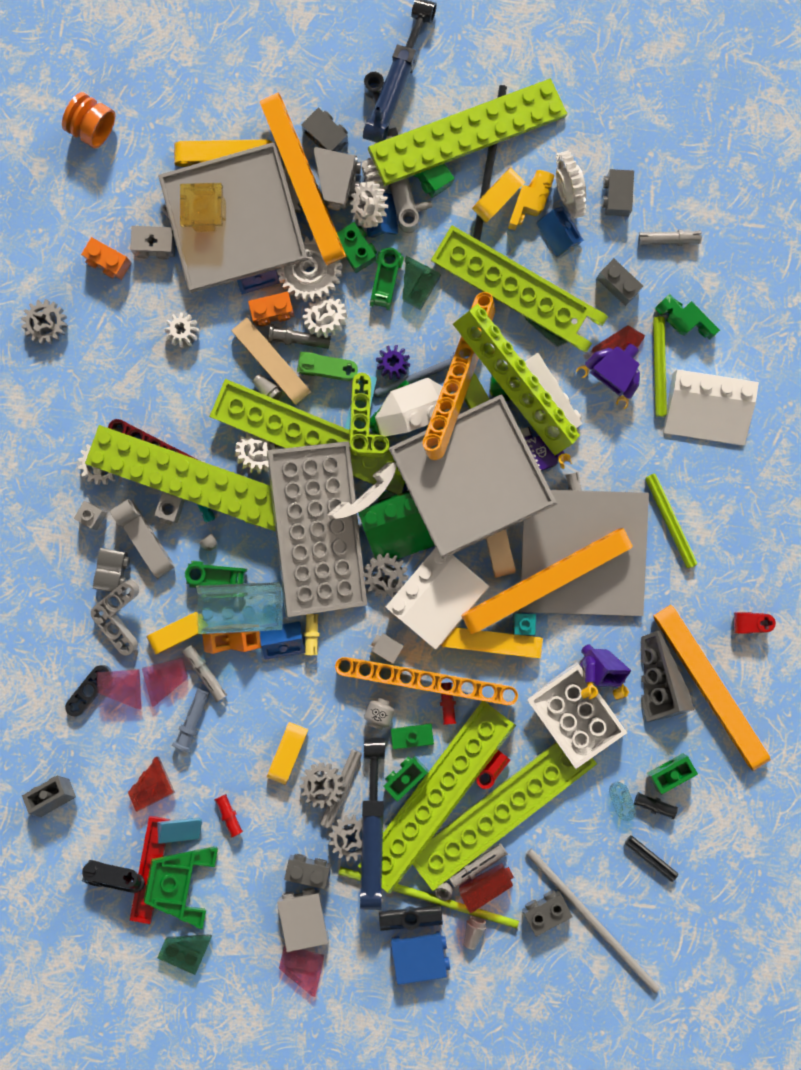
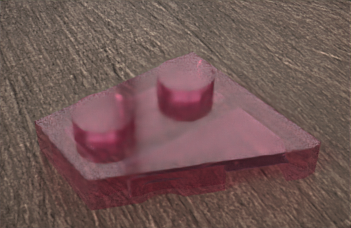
[142,658,188,707]
[97,669,142,709]
[279,946,324,997]

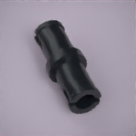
[634,792,678,820]

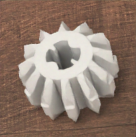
[361,158,388,190]
[164,312,200,348]

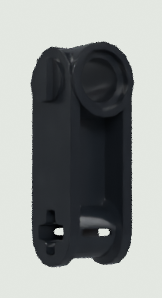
[82,860,145,893]

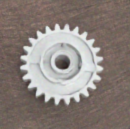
[555,150,587,218]
[277,237,343,302]

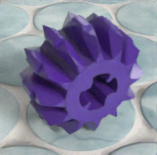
[376,345,410,380]

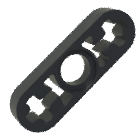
[65,665,112,717]

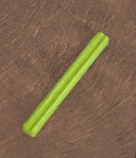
[653,316,667,417]
[645,474,697,568]

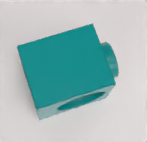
[513,614,536,635]

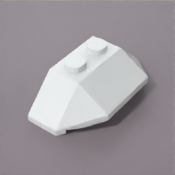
[375,378,451,437]

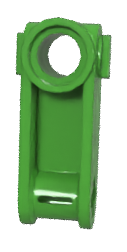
[297,352,358,381]

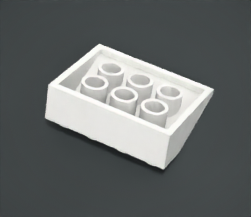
[663,369,759,446]
[386,548,490,650]
[527,662,627,769]

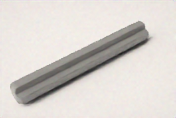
[320,749,362,829]

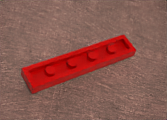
[129,816,171,924]

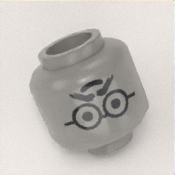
[364,698,394,730]

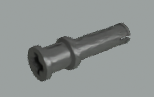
[268,324,331,349]

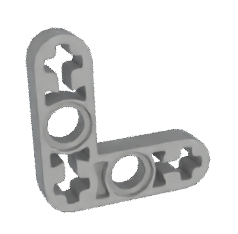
[91,580,139,656]

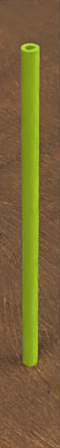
[338,866,519,929]

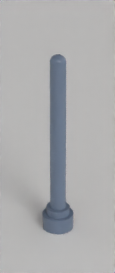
[374,352,465,397]

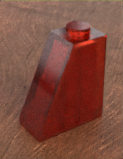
[458,863,514,914]

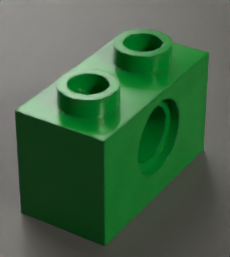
[647,753,698,795]

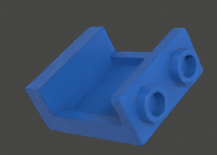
[391,931,450,985]

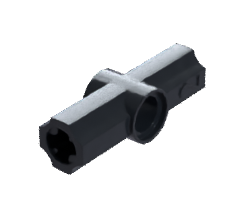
[379,905,443,931]

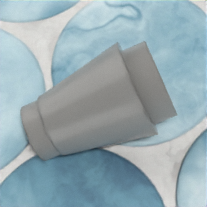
[252,374,282,400]
[463,916,486,950]

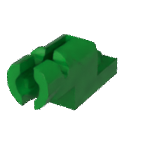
[655,294,720,340]

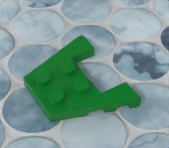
[144,846,218,929]

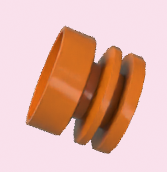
[62,92,116,148]

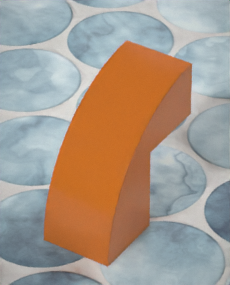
[202,626,261,654]

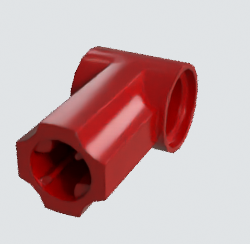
[475,750,511,789]

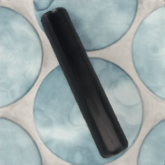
[625,835,678,882]

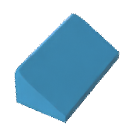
[157,818,202,843]

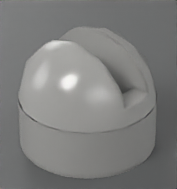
[199,533,217,551]
[435,881,453,901]

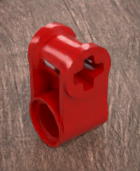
[734,612,776,634]

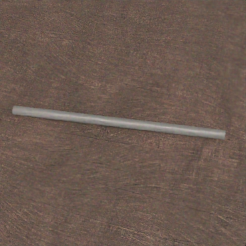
[526,848,660,993]

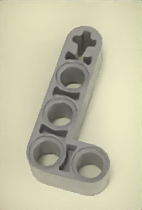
[110,499,175,579]

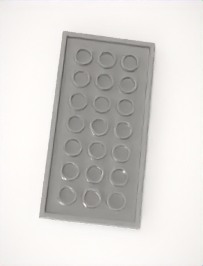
[266,441,367,617]

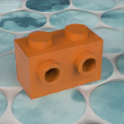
[81,237,131,280]
[248,292,295,326]

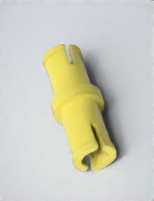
[303,614,320,655]

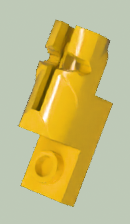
[508,170,555,231]

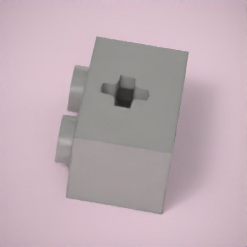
[130,226,175,259]

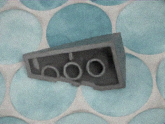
[641,631,694,722]

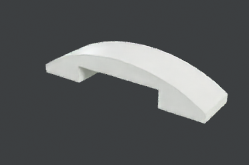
[327,462,397,519]

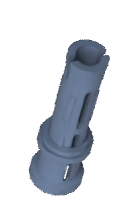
[172,688,210,752]

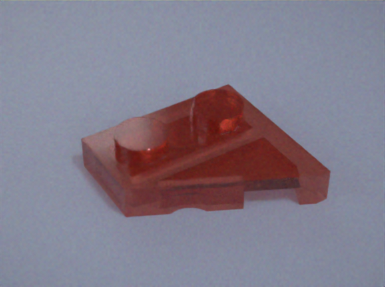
[590,325,645,354]
[128,756,175,812]

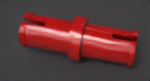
[440,682,456,725]
[214,794,243,838]

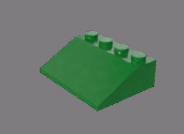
[358,490,435,560]

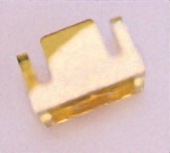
[180,183,226,232]

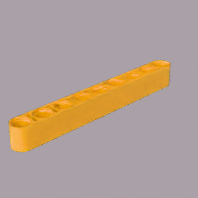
[260,92,346,266]
[423,292,496,460]
[461,528,633,634]
[653,604,771,771]
[335,657,518,705]

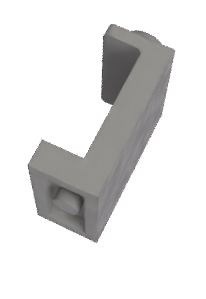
[277,888,329,952]

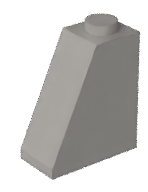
[314,147,356,211]

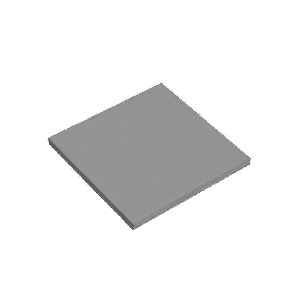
[158,142,308,293]
[389,394,557,559]
[520,490,649,616]

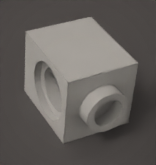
[154,492,185,525]
[74,501,107,530]
[371,633,404,664]

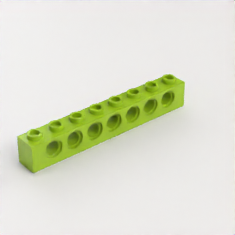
[453,304,580,455]

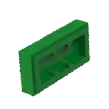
[391,723,434,749]

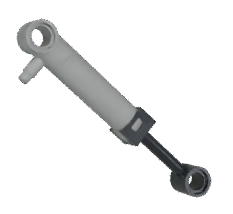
[364,72,432,233]

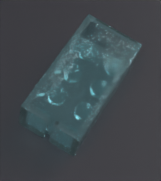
[196,582,283,634]

